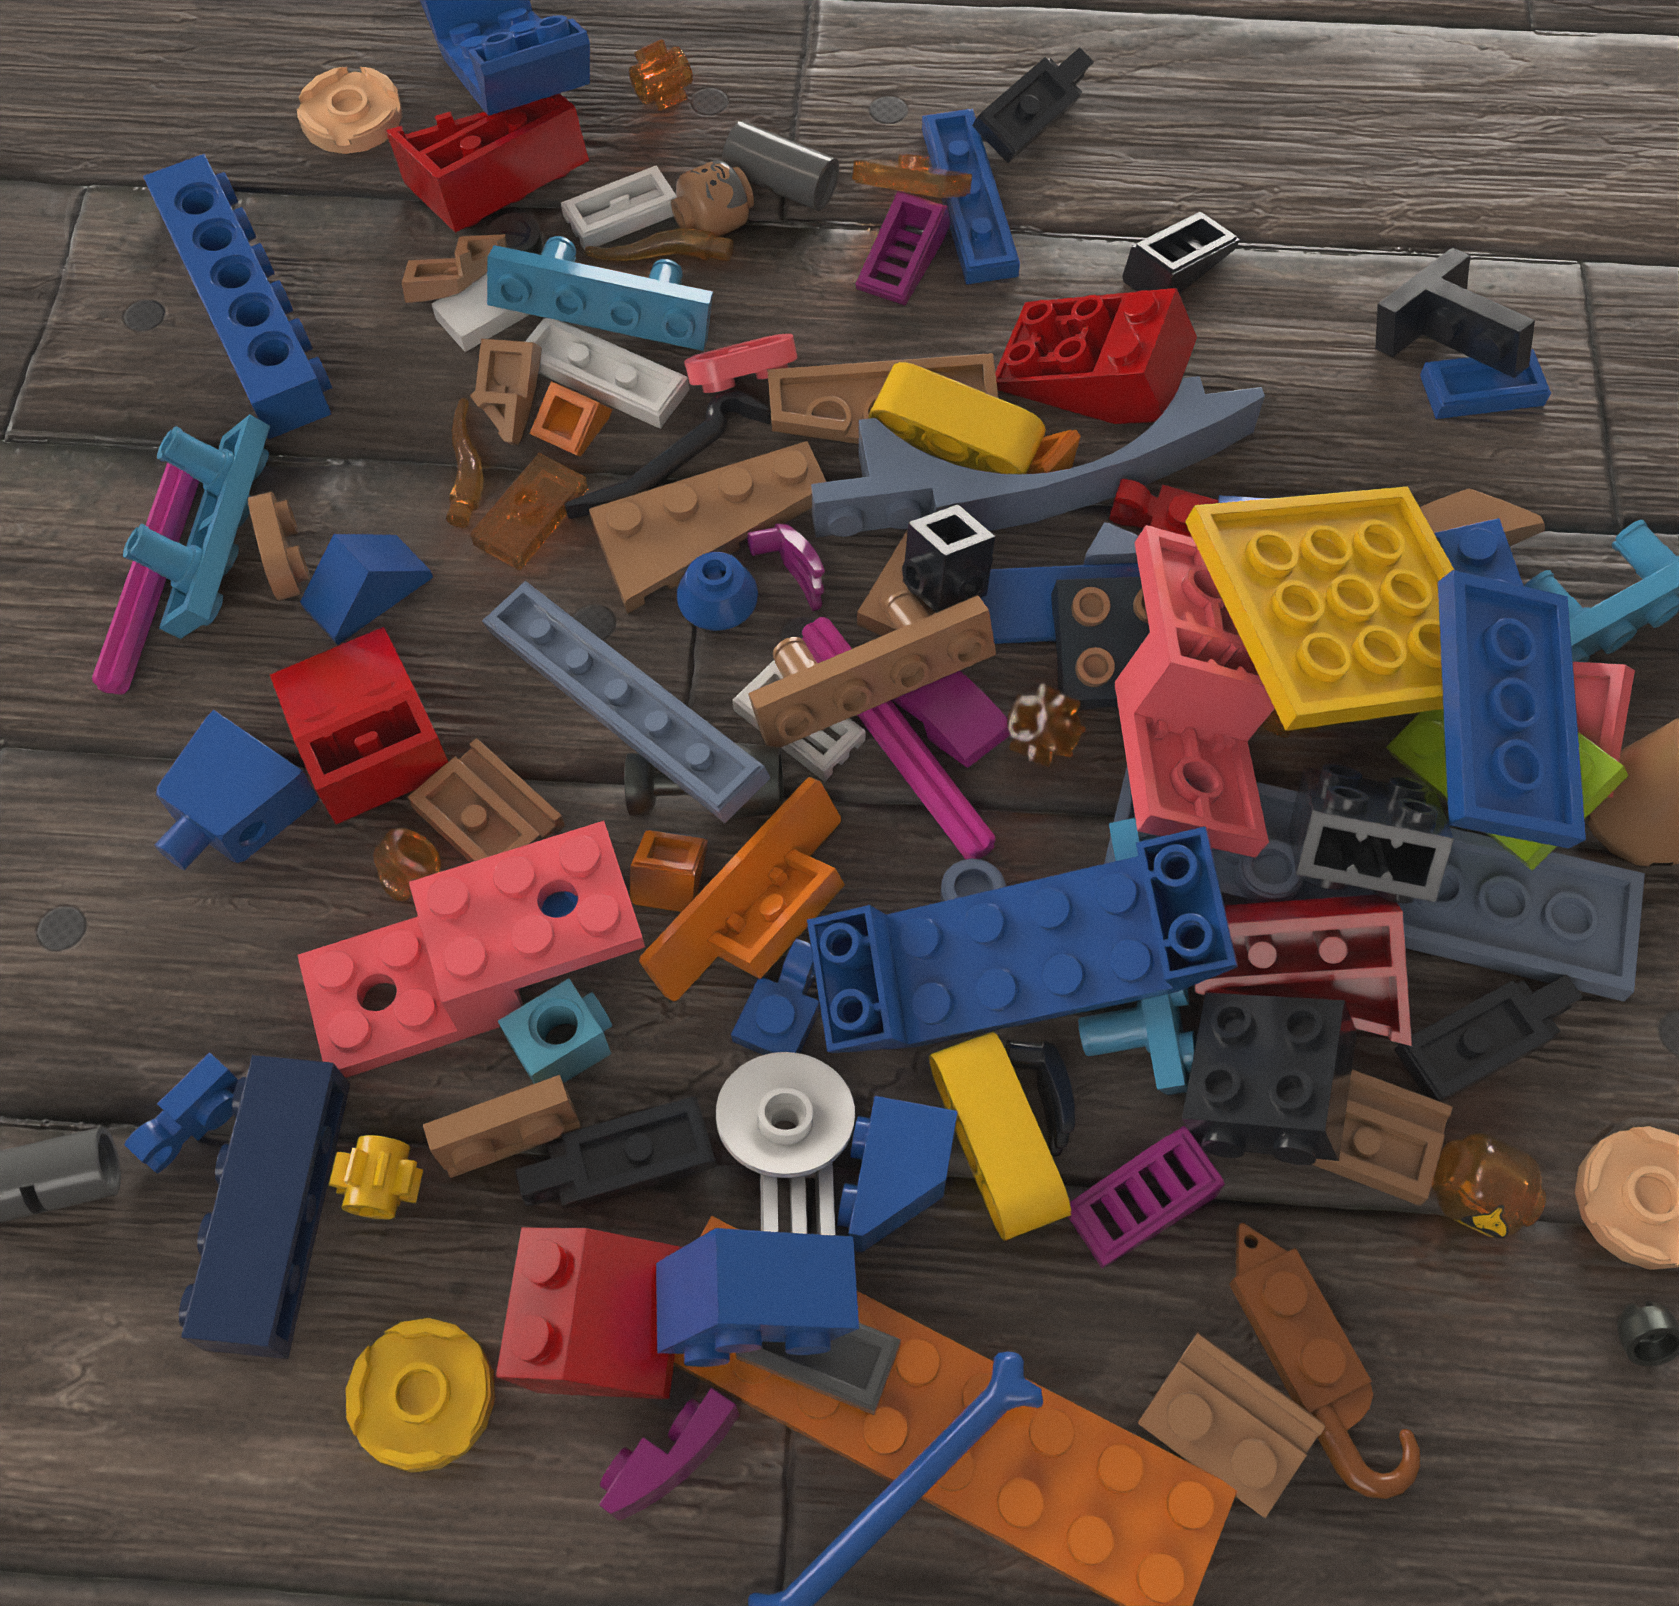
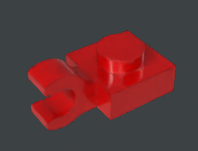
[1109,479,1219,538]

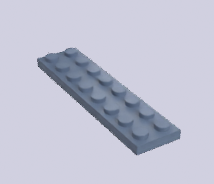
[1104,765,1645,1001]

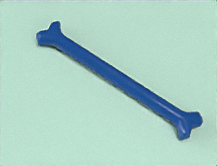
[748,1352,1043,1606]

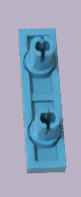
[487,236,713,351]
[123,414,270,639]
[1524,520,1679,662]
[1078,818,1197,1095]

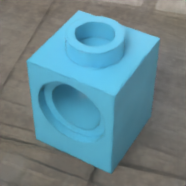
[498,978,612,1084]

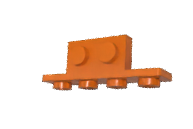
[639,777,845,1002]

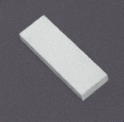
[525,317,689,429]

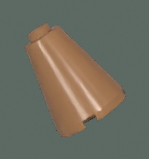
[1587,717,1679,867]

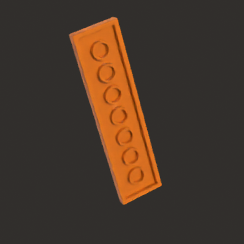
[674,1216,1237,1606]

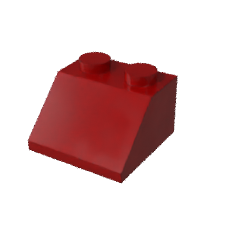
[496,1227,682,1399]

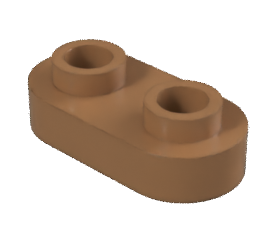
[248,491,310,601]

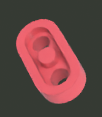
[684,334,798,393]

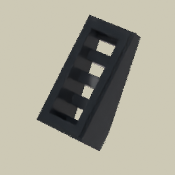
[1122,212,1240,294]

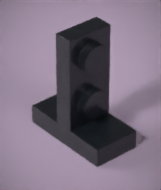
[1375,248,1535,378]

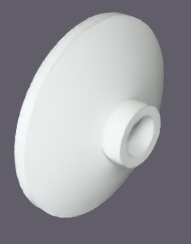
[716,1052,855,1178]

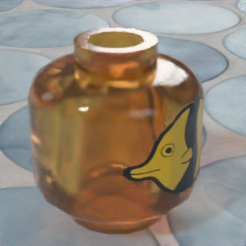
[1431,1133,1546,1239]

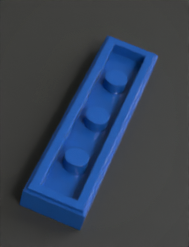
[922,109,1020,285]

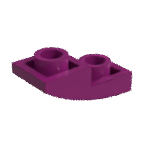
[892,671,1014,768]
[599,1388,740,1521]

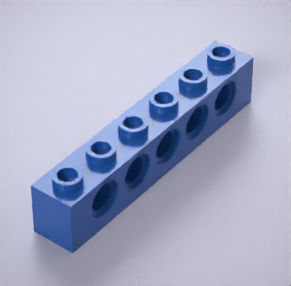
[143,154,332,440]

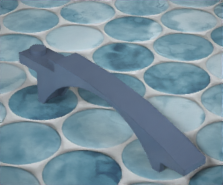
[811,376,1265,537]

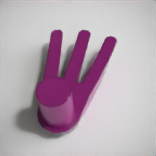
[747,524,825,611]

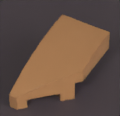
[401,234,507,303]
[470,339,542,445]
[1420,488,1545,547]

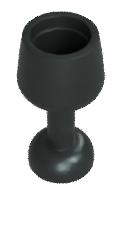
[624,743,784,819]

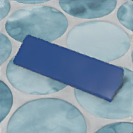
[981,563,1140,644]

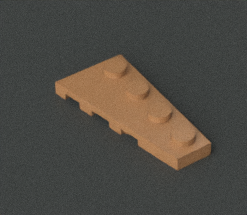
[767,353,998,455]
[589,441,826,614]

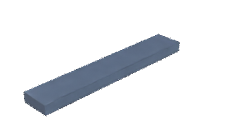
[482,581,770,823]

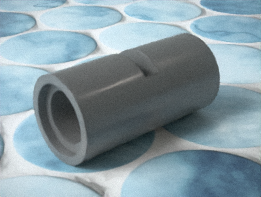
[722,121,839,211]
[0,1127,121,1223]

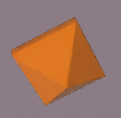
[1026,430,1081,474]

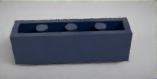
[179,1055,350,1359]

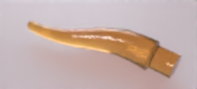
[584,228,734,262]
[446,398,484,528]

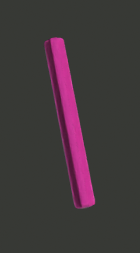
[92,463,199,695]
[802,617,996,859]

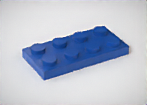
[1438,570,1586,849]

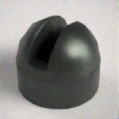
[1617,1301,1679,1366]

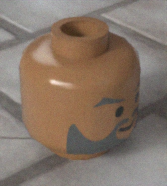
[671,159,754,241]

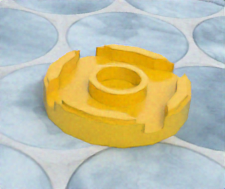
[345,1318,495,1473]

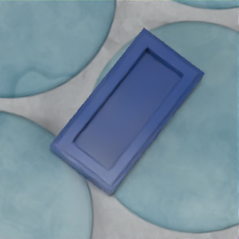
[1420,349,1551,419]

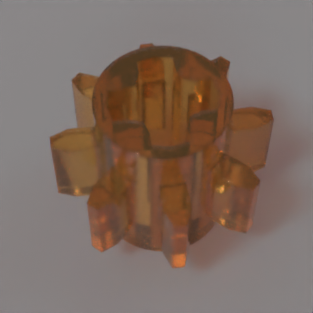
[629,39,693,111]
[1007,684,1086,767]

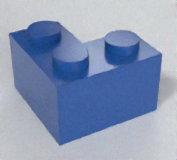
[656,1228,859,1367]

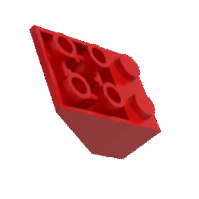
[995,288,1197,424]
[270,627,449,825]

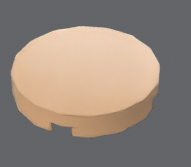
[297,67,402,154]
[1575,1126,1679,1270]

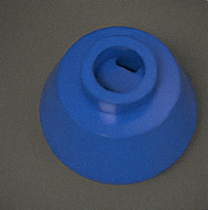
[677,552,758,631]

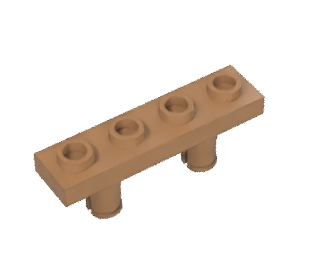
[748,589,996,748]

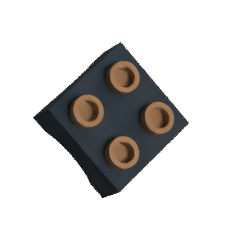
[1051,577,1150,712]

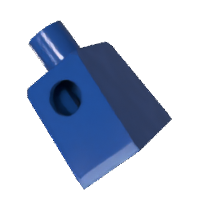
[154,710,319,870]

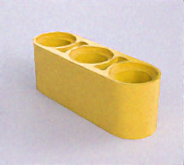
[868,362,1046,474]
[929,1031,1071,1241]

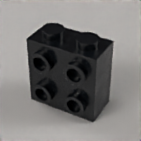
[1289,764,1454,903]
[1182,992,1357,1165]

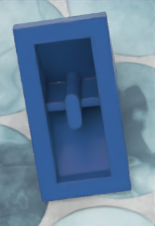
[300,534,433,645]

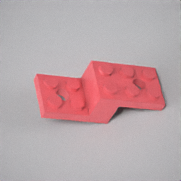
[1114,525,1275,858]
[297,821,645,1078]

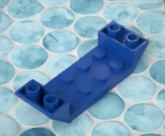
[420,0,590,116]
[807,826,1238,1053]

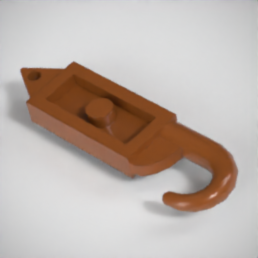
[1229,1223,1420,1499]

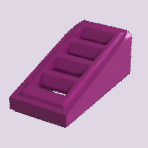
[855,191,951,306]
[1068,1126,1225,1269]

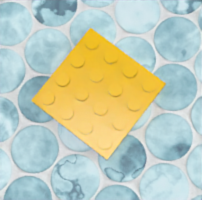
[1185,486,1454,731]

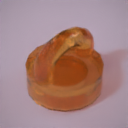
[373,828,442,902]

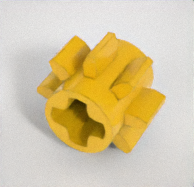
[329,1135,423,1219]

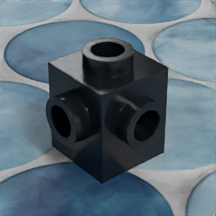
[902,505,995,613]

